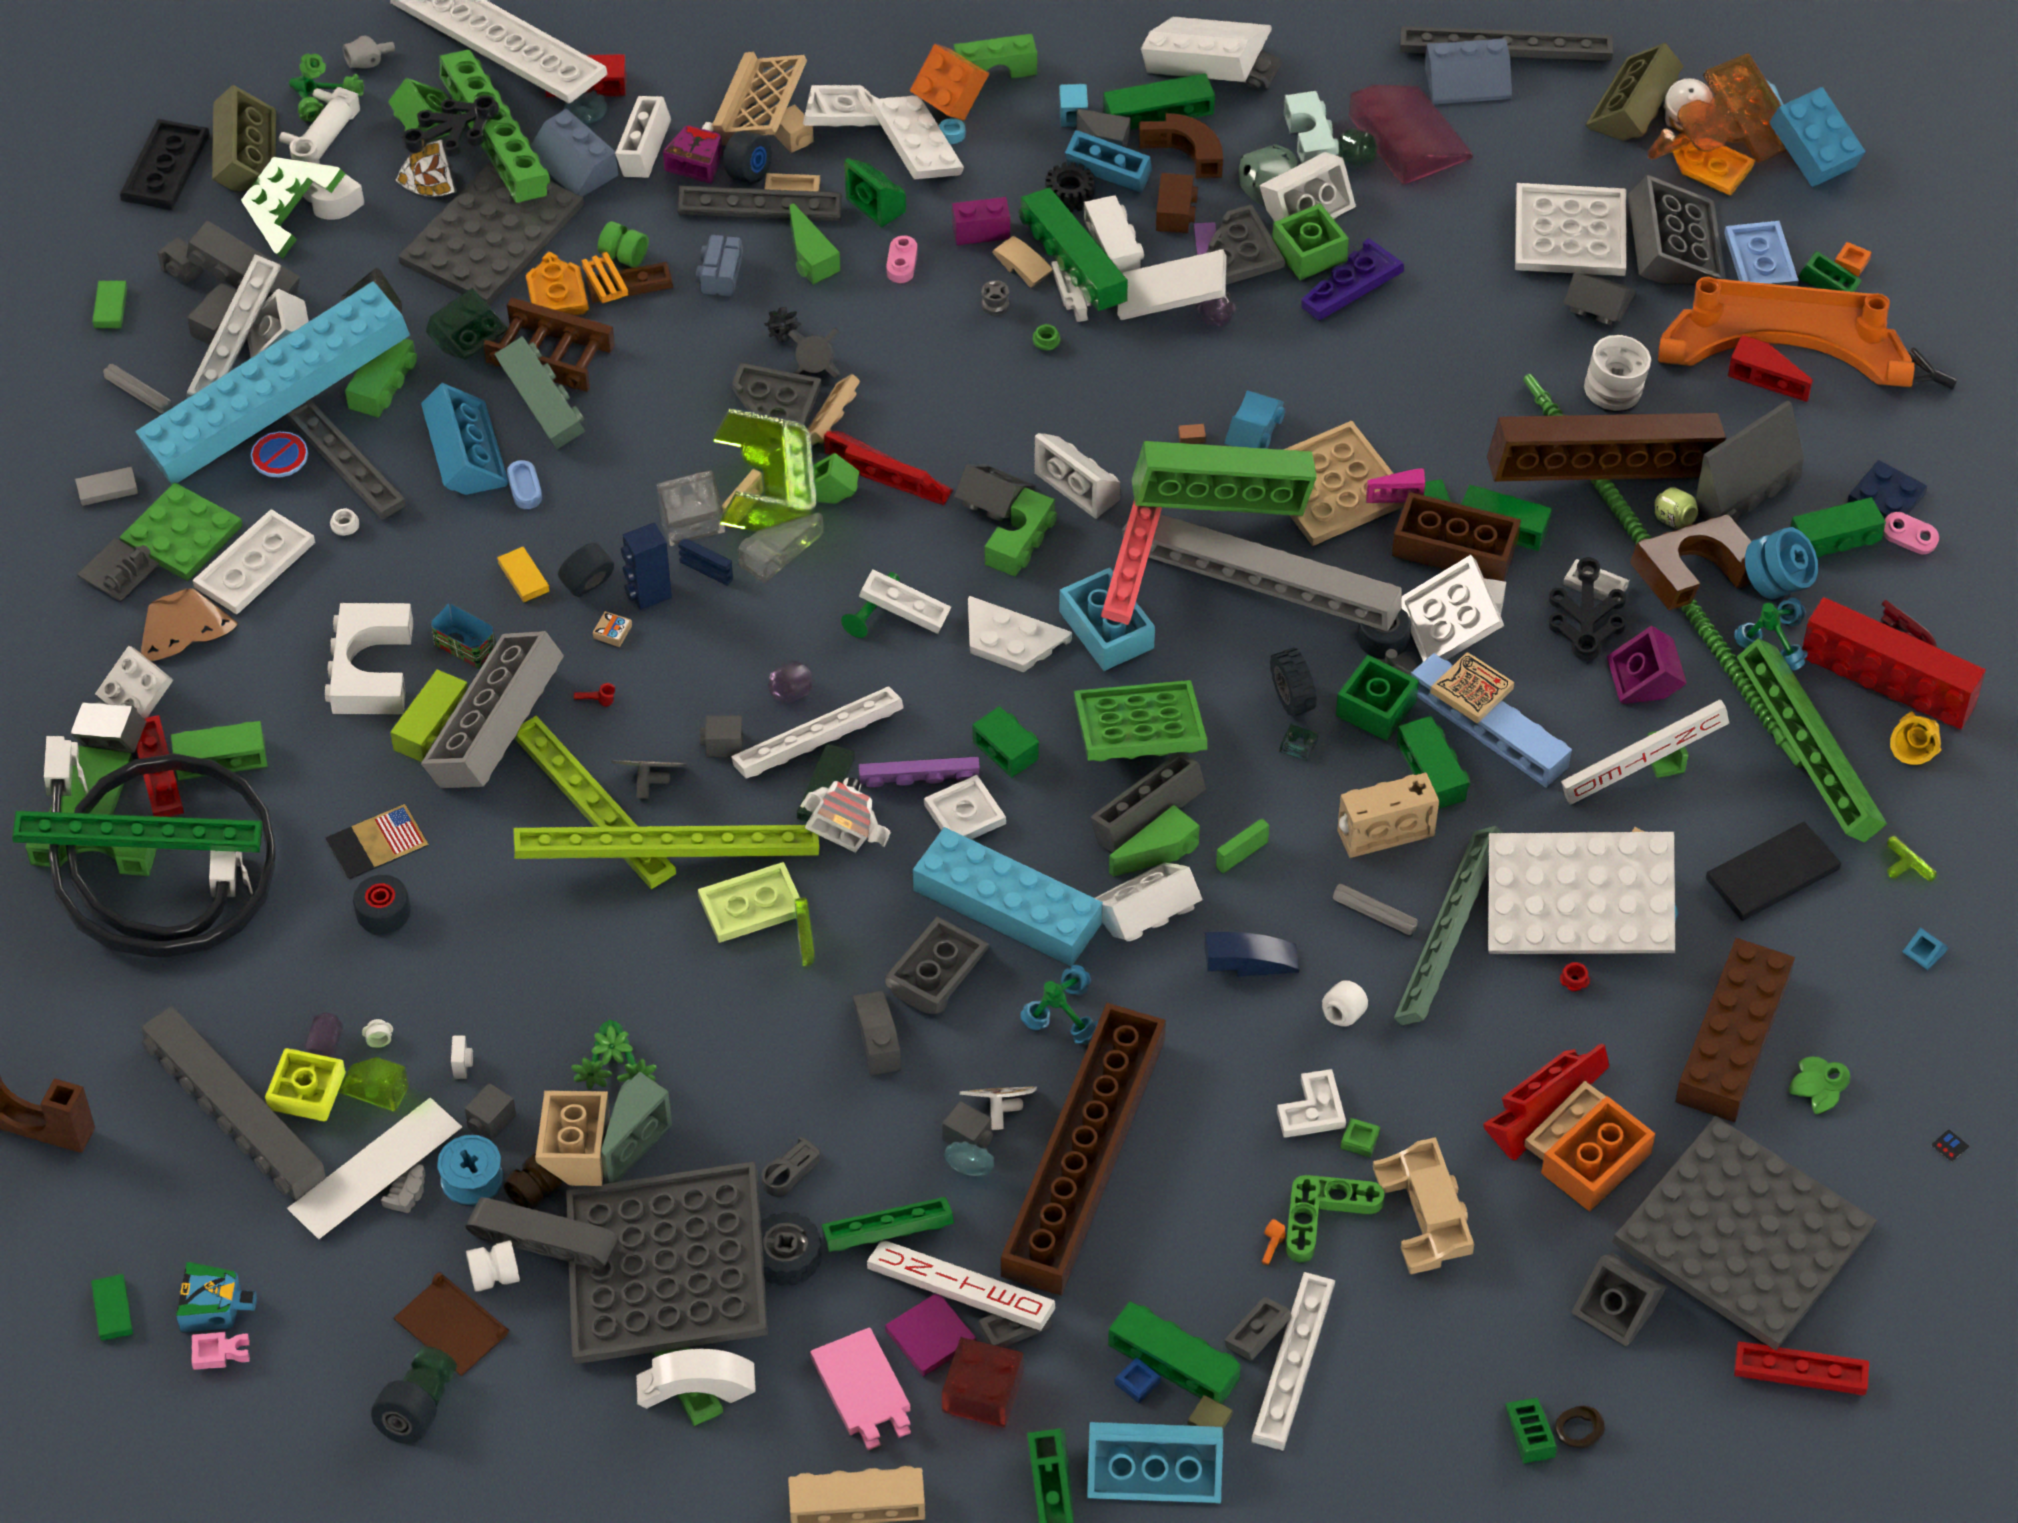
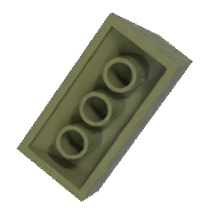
[1586,42,1684,141]
[212,85,276,192]

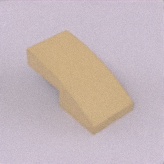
[992,236,1053,288]

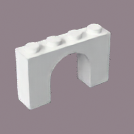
[325,603,413,714]

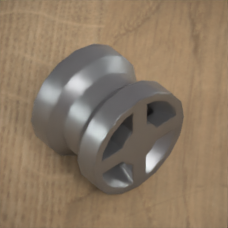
[981,280,1009,316]

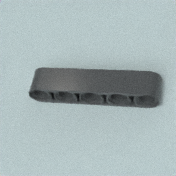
[465,1197,618,1269]

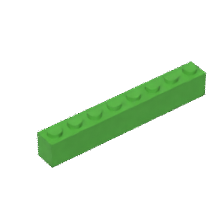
[1737,638,1887,842]

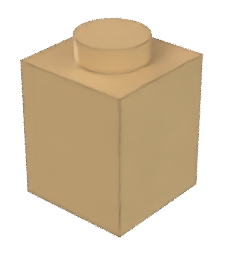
[774,104,814,153]

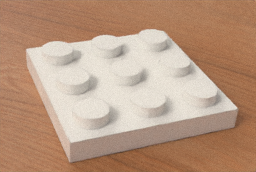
[1402,555,1505,662]

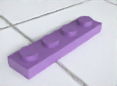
[859,757,980,787]

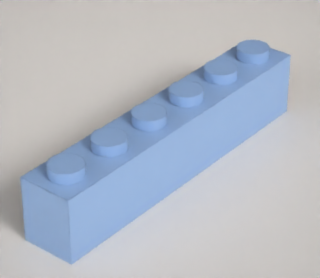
[1411,653,1572,788]

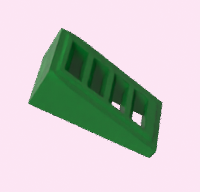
[1798,250,1862,292]
[1505,1397,1557,1464]

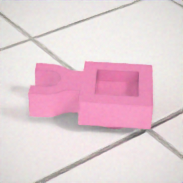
[192,1332,250,1370]

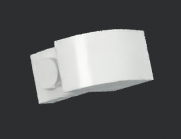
[303,175,364,220]

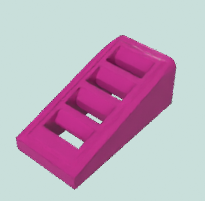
[1366,468,1425,503]

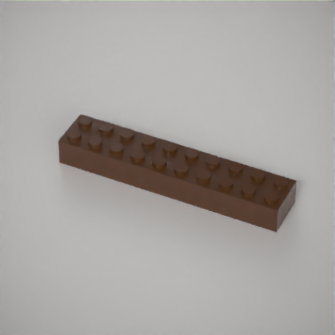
[1001,1002,1166,1296]

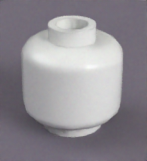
[1322,981,1368,1027]

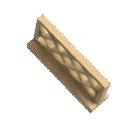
[712,52,807,146]

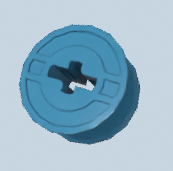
[437,1135,504,1205]

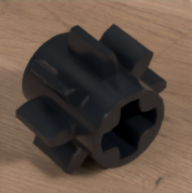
[764,306,801,342]

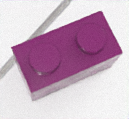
[952,197,1010,246]

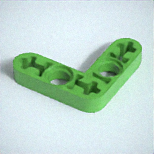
[1286,1175,1385,1263]

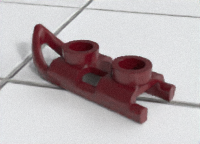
[1880,599,1937,647]

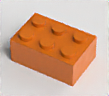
[1541,1096,1656,1212]

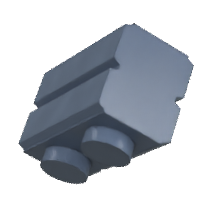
[696,235,743,297]

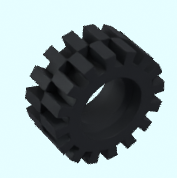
[1045,162,1094,212]

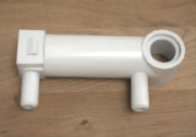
[279,87,360,164]

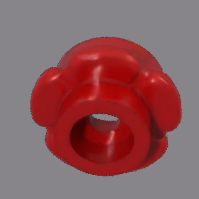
[1559,962,1590,992]

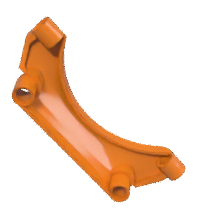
[1658,277,1914,388]

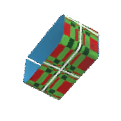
[431,603,496,669]

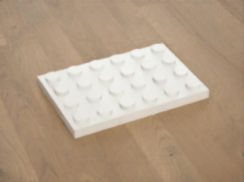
[1488,832,1675,954]

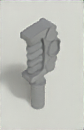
[381,1159,426,1213]

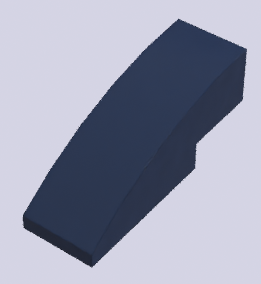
[1204,932,1299,977]

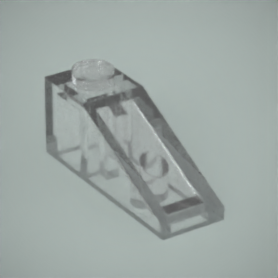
[738,513,824,583]

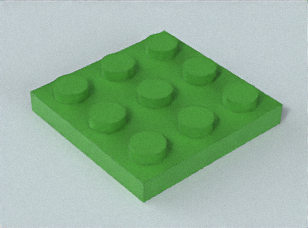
[119,482,243,581]

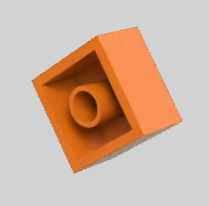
[910,44,990,120]

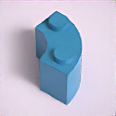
[1224,391,1285,449]

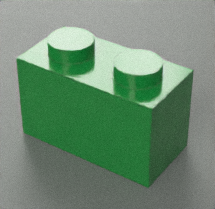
[972,706,1039,778]

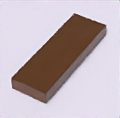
[586,262,673,303]

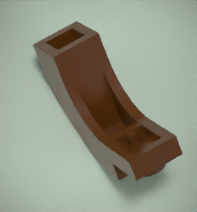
[1139,114,1223,178]

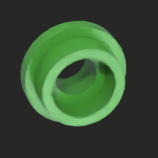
[1033,324,1060,350]

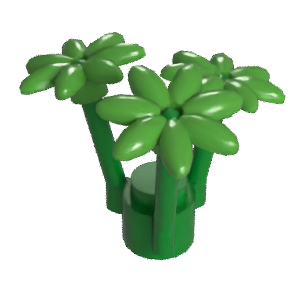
[571,1019,657,1089]

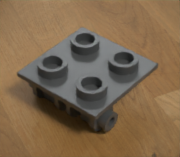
[77,538,159,602]

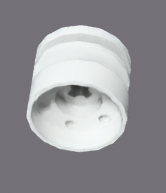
[1584,335,1651,411]

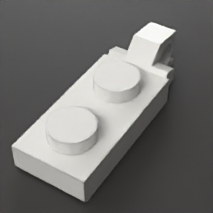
[1051,261,1091,322]

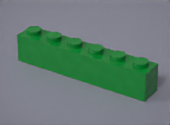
[1019,187,1128,311]

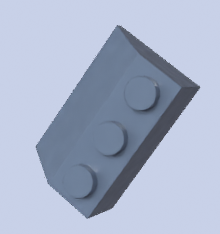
[1425,39,1512,104]
[530,109,619,197]

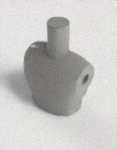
[343,36,395,68]

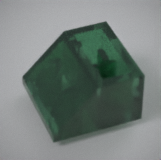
[426,288,508,360]

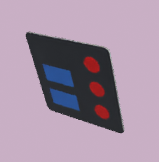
[1931,1130,1969,1162]

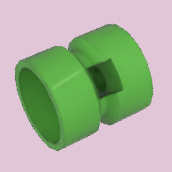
[597,221,649,268]

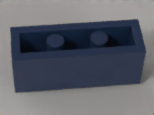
[620,522,672,610]

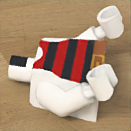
[800,777,891,853]

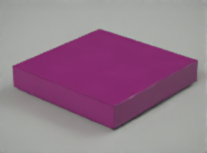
[885,1293,976,1377]

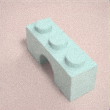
[1284,91,1339,164]

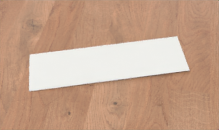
[287,1098,462,1239]

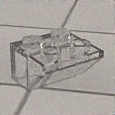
[657,470,725,546]

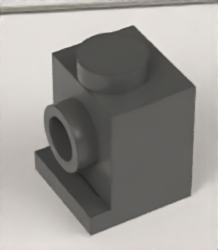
[157,237,203,284]

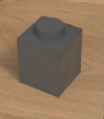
[700,715,743,757]
[465,1083,516,1141]
[942,1101,993,1158]

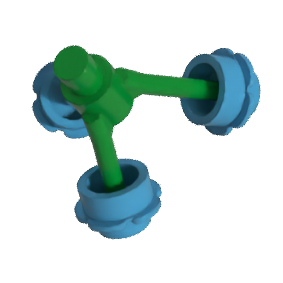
[1734,598,1808,671]
[1020,965,1098,1045]

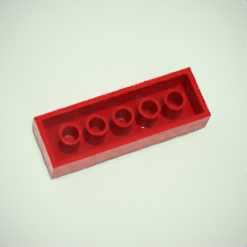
[1802,597,1986,730]

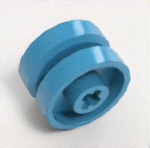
[1745,527,1818,600]

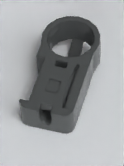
[761,1137,820,1197]

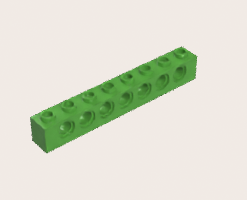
[440,49,550,203]

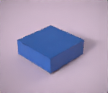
[1115,1357,1161,1403]

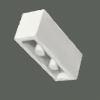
[615,96,671,178]
[1084,195,1144,273]

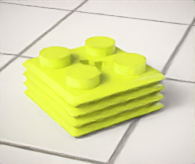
[265,1048,346,1121]

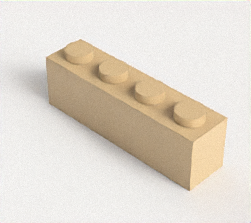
[788,1466,925,1523]

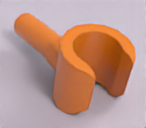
[1261,1219,1286,1266]

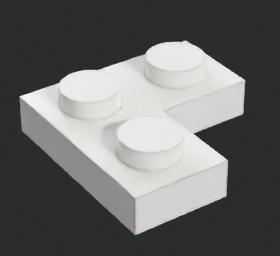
[1277,1069,1346,1138]

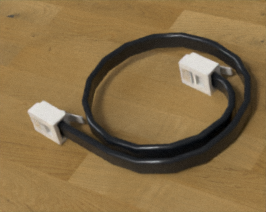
[44,736,276,957]

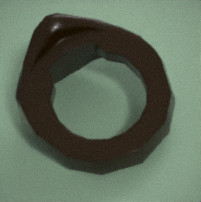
[1555,1406,1605,1448]

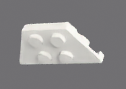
[803,85,881,127]
[968,596,1072,672]

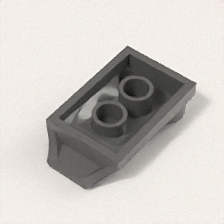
[885,916,988,1014]

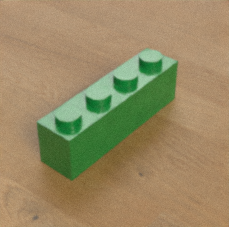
[1103,73,1215,130]
[1108,1301,1241,1404]

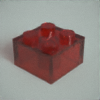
[942,1337,1024,1428]

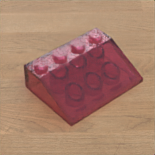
[1349,85,1473,185]

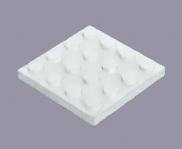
[1515,183,1626,276]

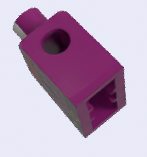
[663,122,722,184]

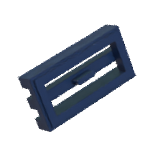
[678,538,733,586]

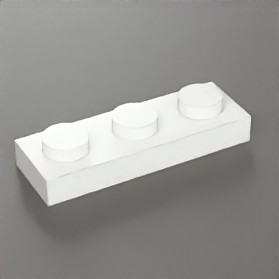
[859,569,951,634]

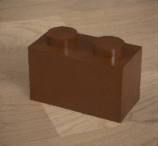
[1156,173,1198,233]

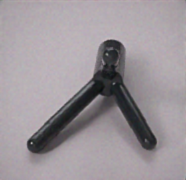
[1908,347,1958,389]

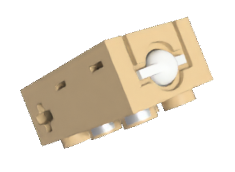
[1337,773,1439,858]

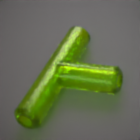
[1887,836,1937,881]

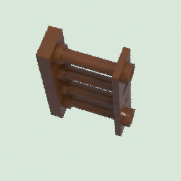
[483,297,615,392]

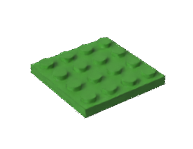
[1074,680,1208,761]

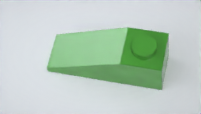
[789,203,840,285]
[1109,805,1200,877]

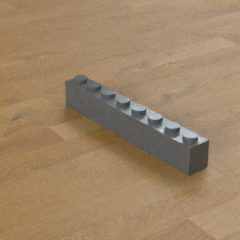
[141,1006,326,1202]

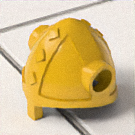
[1890,711,1942,765]

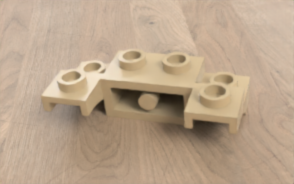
[1373,1137,1474,1274]

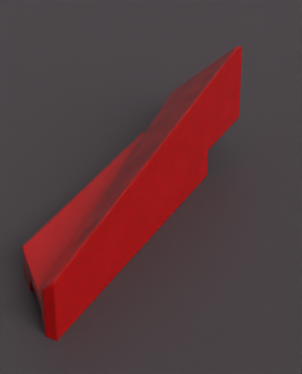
[824,431,953,506]
[1483,1044,1609,1161]

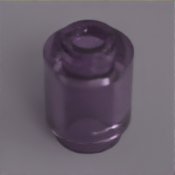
[305,1013,343,1057]

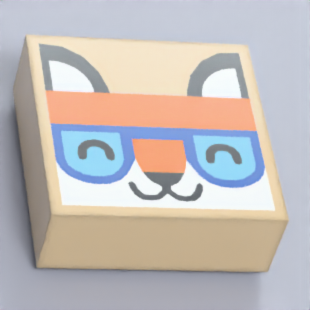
[593,611,632,647]

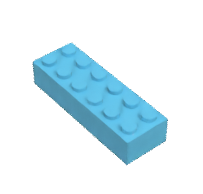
[913,827,1103,966]

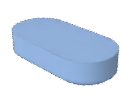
[507,460,542,509]

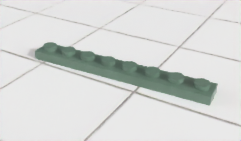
[1394,826,1503,1026]

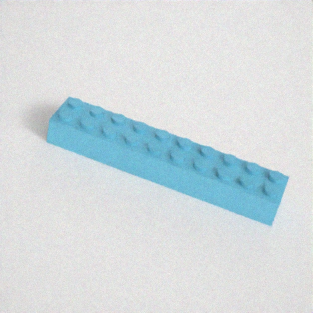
[136,281,410,485]

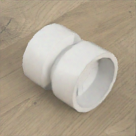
[466,1241,520,1292]

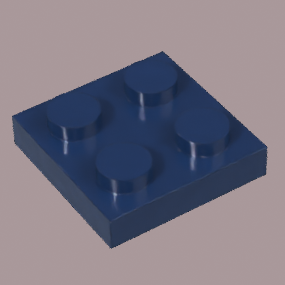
[1847,460,1928,528]

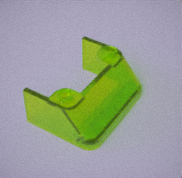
[713,408,816,532]

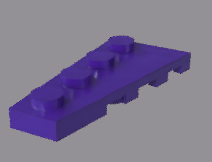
[1301,238,1404,321]

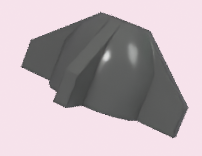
[788,327,840,378]

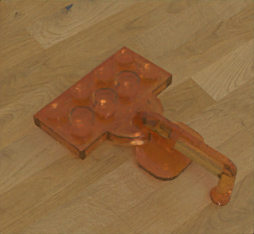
[1647,52,1787,163]

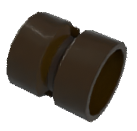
[502,1152,563,1209]

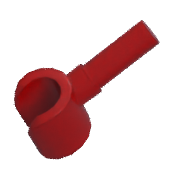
[574,683,615,707]

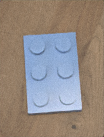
[1724,221,1799,286]

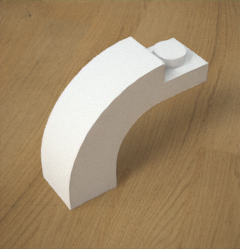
[637,1349,755,1409]

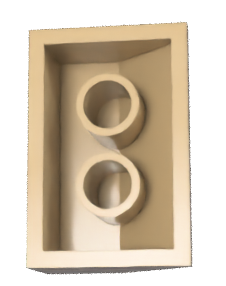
[535,1091,610,1186]

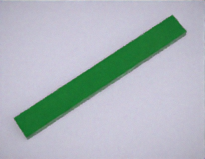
[12,811,263,853]

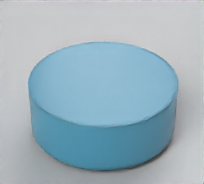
[939,118,965,144]

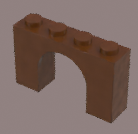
[1629,514,1752,610]
[0,1075,95,1153]

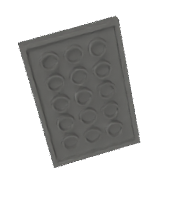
[398,161,584,307]

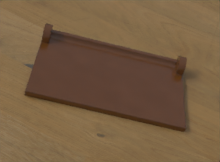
[393,1272,509,1376]

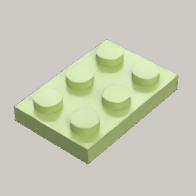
[698,862,805,943]

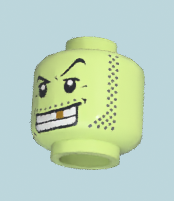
[1655,488,1698,529]

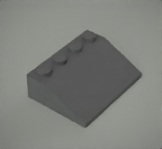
[1628,175,1726,284]
[1696,400,1804,522]

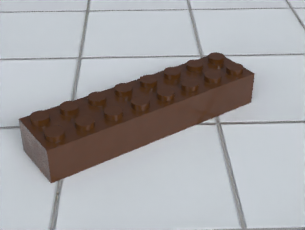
[1487,413,1726,482]

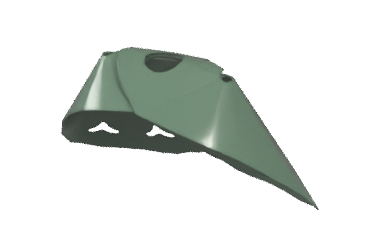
[1238,145,1297,206]

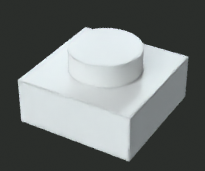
[451,1036,473,1079]

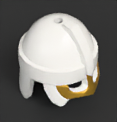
[1663,79,1713,134]

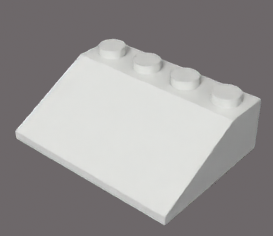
[1141,17,1272,82]

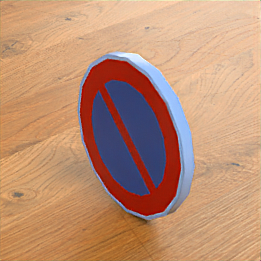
[251,431,308,478]

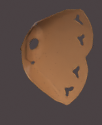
[141,588,238,661]

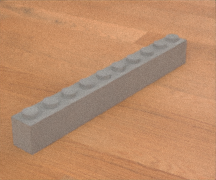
[1122,514,1402,631]

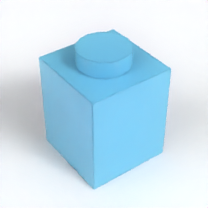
[1060,84,1088,127]

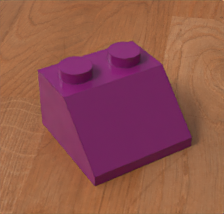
[1607,625,1687,704]

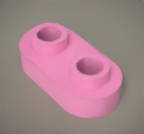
[887,236,918,283]
[1883,512,1939,555]

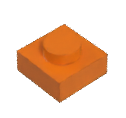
[1835,242,1872,277]

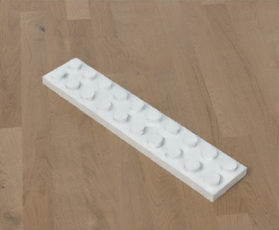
[390,0,608,103]

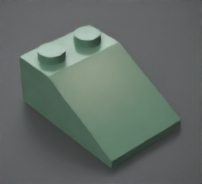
[601,1072,672,1184]

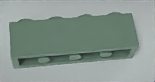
[494,336,585,450]

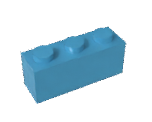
[1065,130,1152,193]

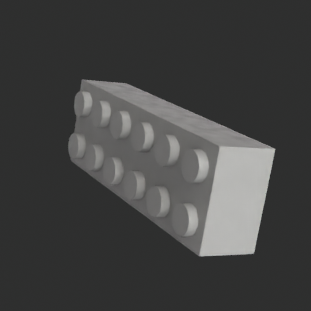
[421,631,564,788]

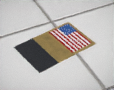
[325,804,429,879]

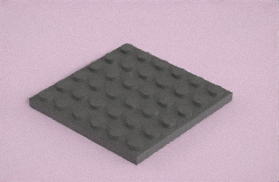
[1612,1116,1877,1350]
[566,1161,768,1364]

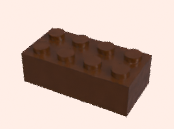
[1392,492,1521,582]

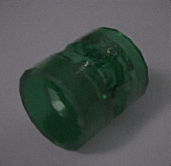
[403,1346,457,1406]

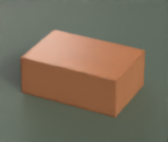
[1178,424,1206,444]

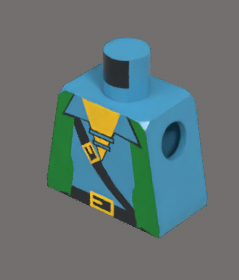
[176,1262,257,1332]

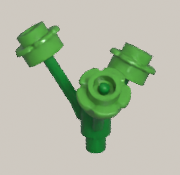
[289,53,364,122]

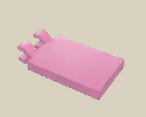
[810,1327,911,1451]

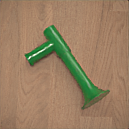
[841,572,900,638]

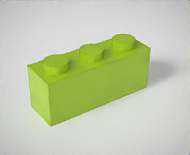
[390,669,468,762]

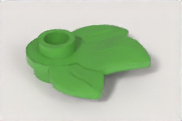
[1788,1057,1851,1114]

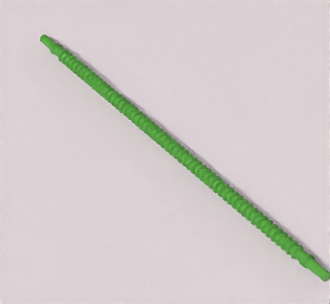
[1523,374,1803,768]

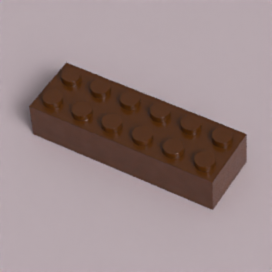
[1675,938,1795,1122]

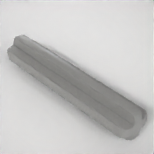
[103,364,172,414]
[1333,884,1418,935]

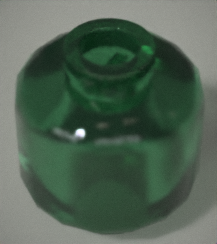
[1338,128,1378,166]

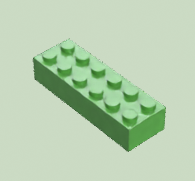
[1132,441,1317,516]

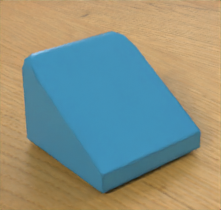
[1902,927,1948,970]

